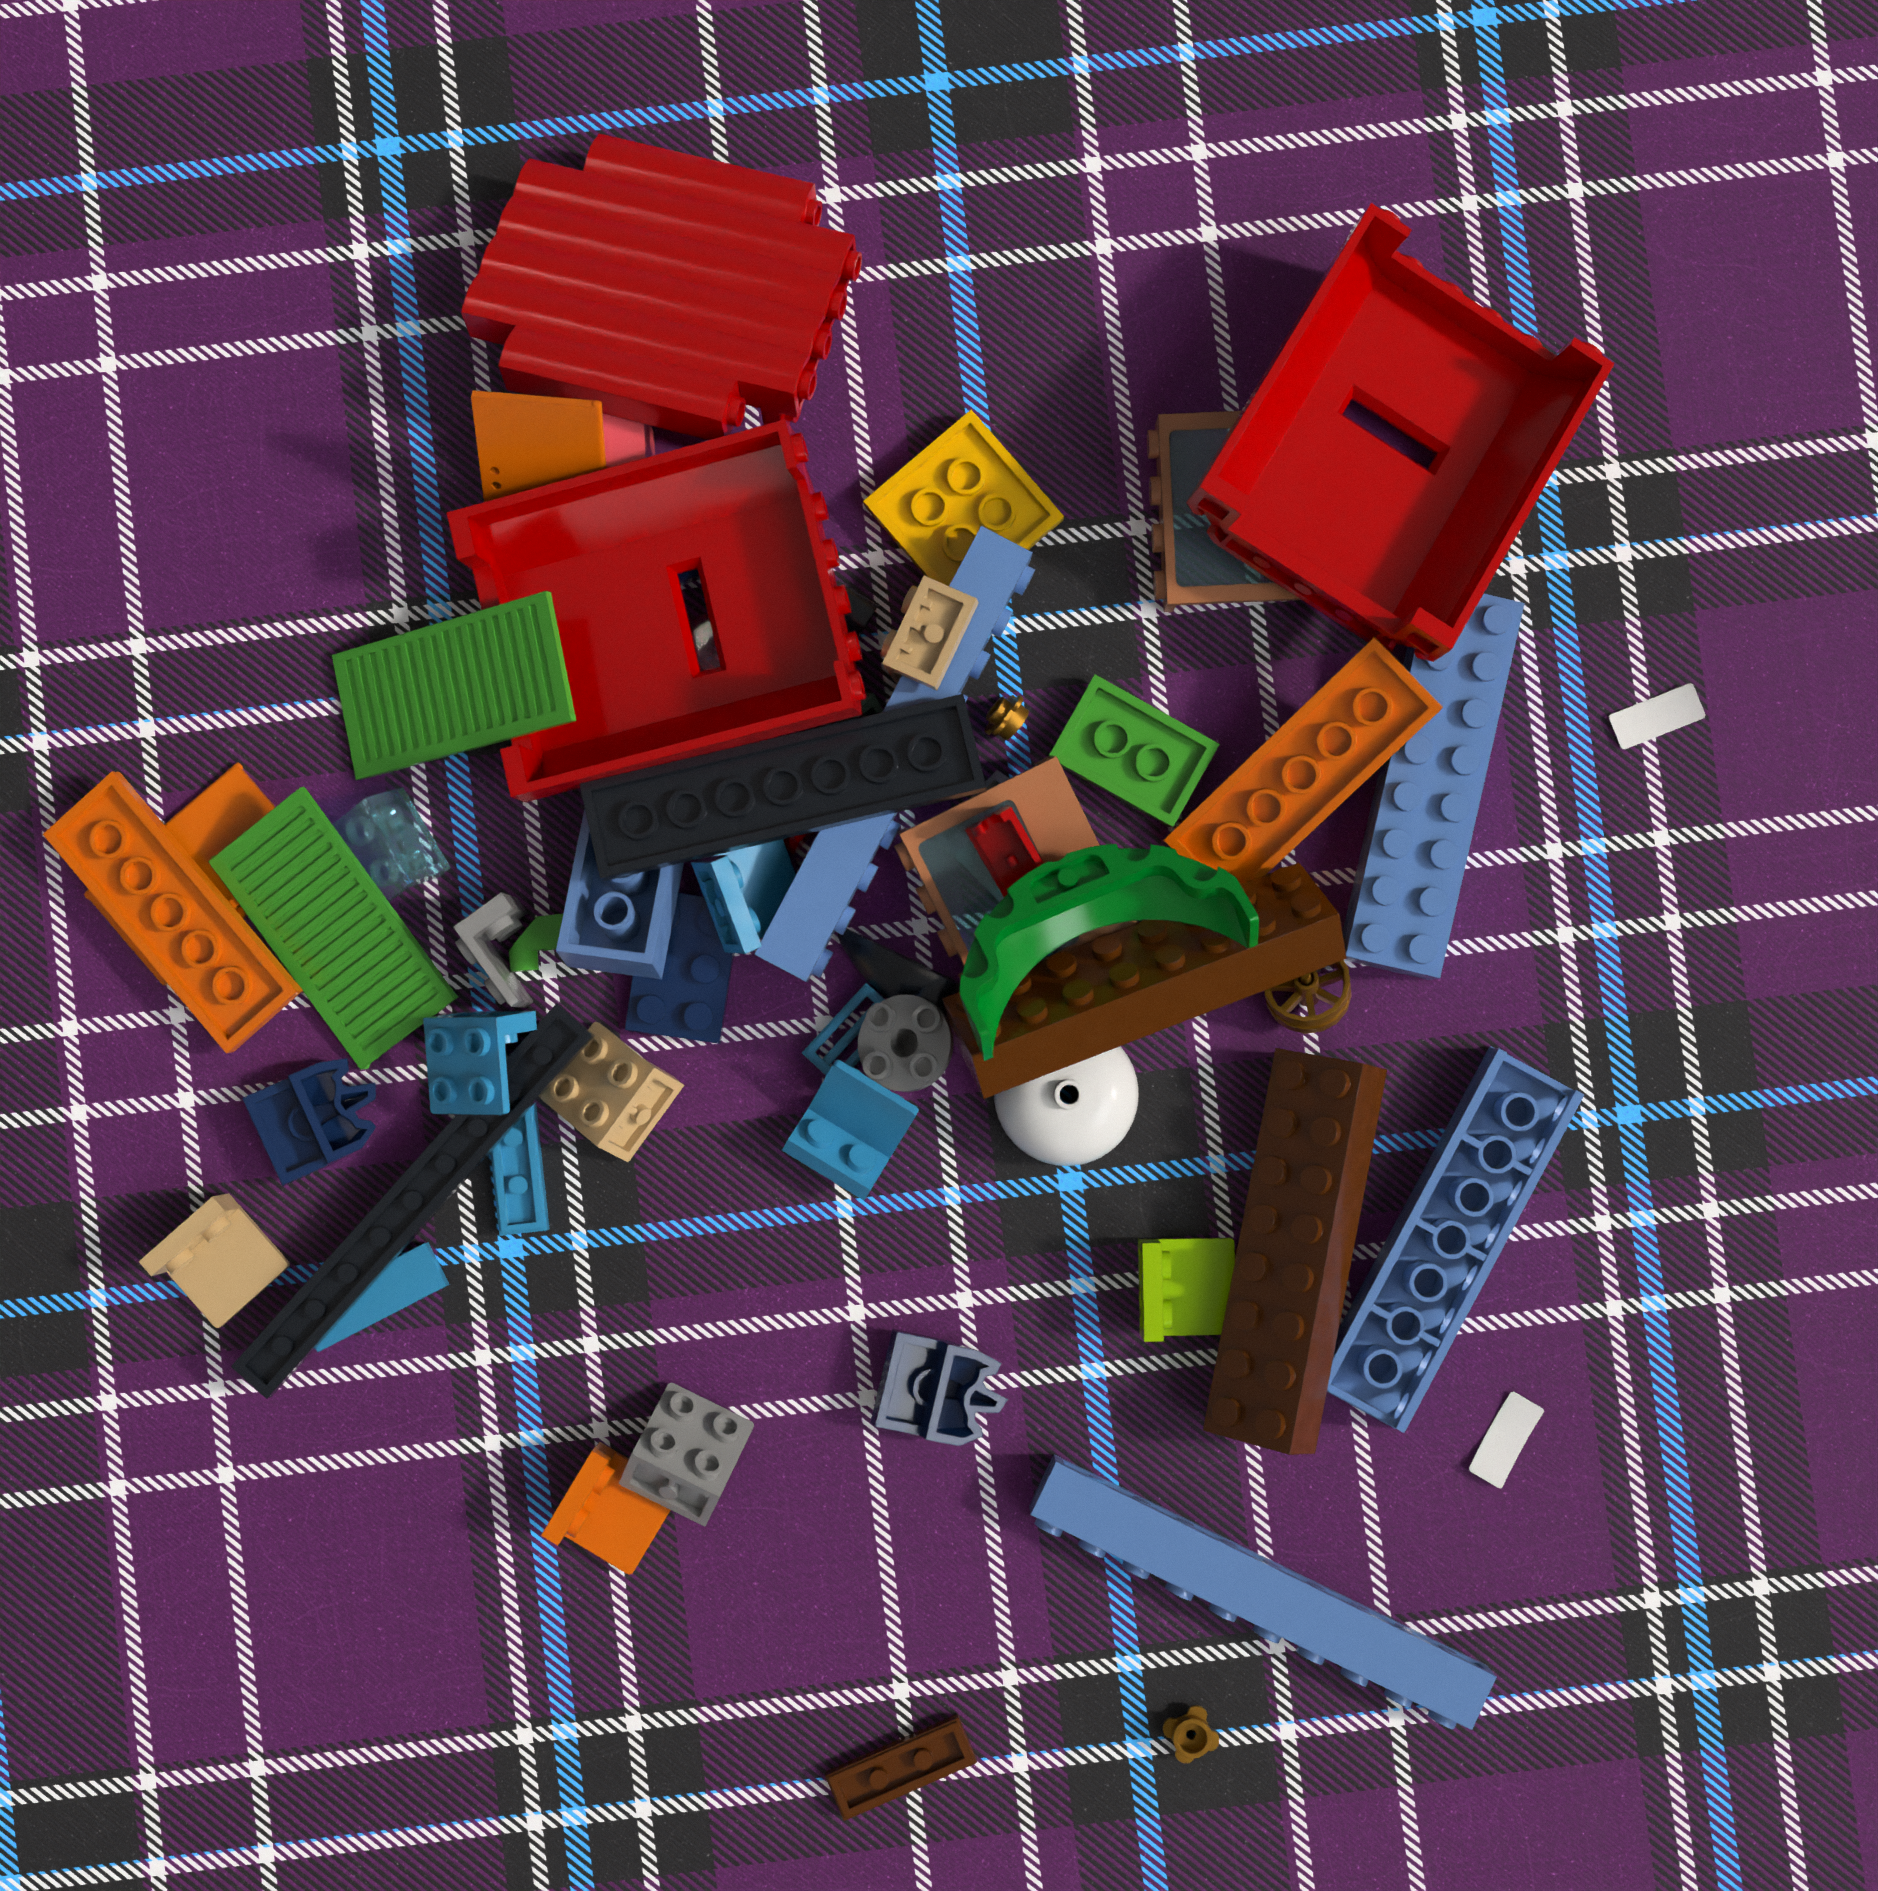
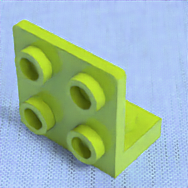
[1138,1237,1235,1342]

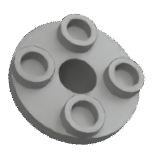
[858,995,954,1092]

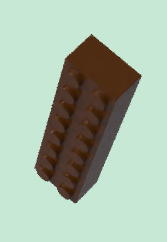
[942,862,1346,1099]
[1203,1048,1387,1455]

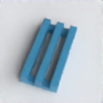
[802,983,885,1075]

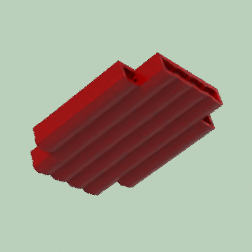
[461,133,862,440]

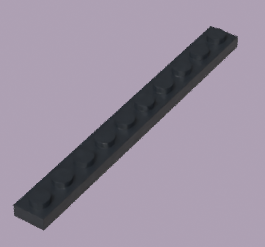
[231,1003,595,1399]

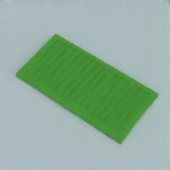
[332,591,576,780]
[208,787,458,1070]

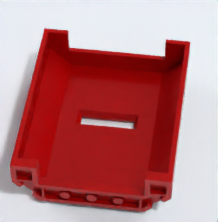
[1186,203,1615,662]
[447,419,866,802]

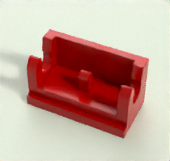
[964,805,1044,897]

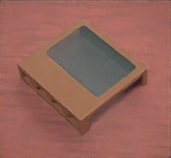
[1147,411,1301,613]
[894,755,1138,979]

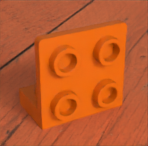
[541,1442,670,1575]

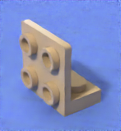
[881,575,979,691]
[541,1022,684,1162]
[139,1193,290,1328]

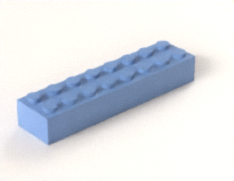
[1342,594,1525,980]

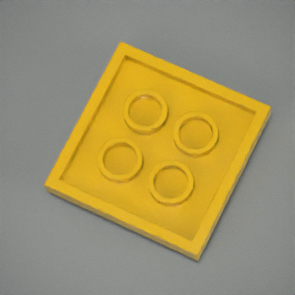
[863,409,1064,586]

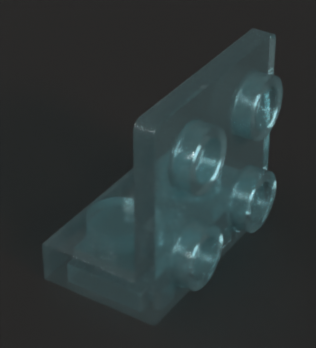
[332,787,451,902]

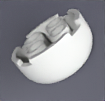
[994,1046,1139,1166]

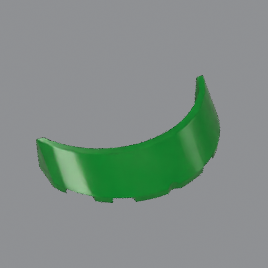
[960,844,1259,1061]

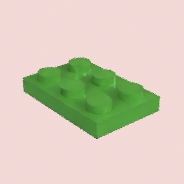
[1049,674,1220,829]

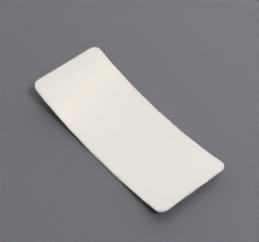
[1609,683,1705,749]
[1469,1392,1544,1488]

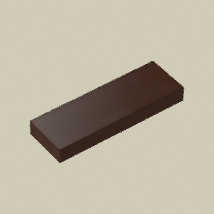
[825,1714,977,1821]

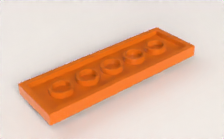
[1164,637,1443,884]
[43,771,303,1054]

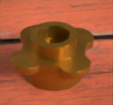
[984,695,1029,740]
[1163,1705,1219,1763]

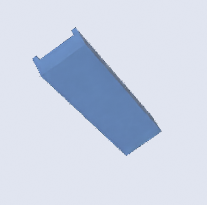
[1327,1046,1584,1433]

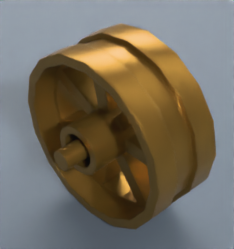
[1264,960,1352,1034]

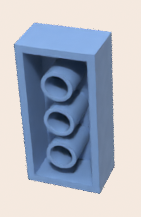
[556,809,684,980]

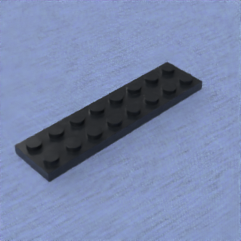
[579,694,986,881]

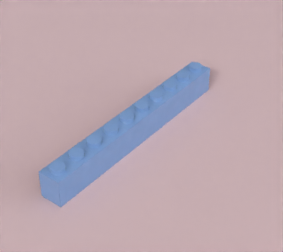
[754,526,1035,982]
[1029,1454,1497,1730]

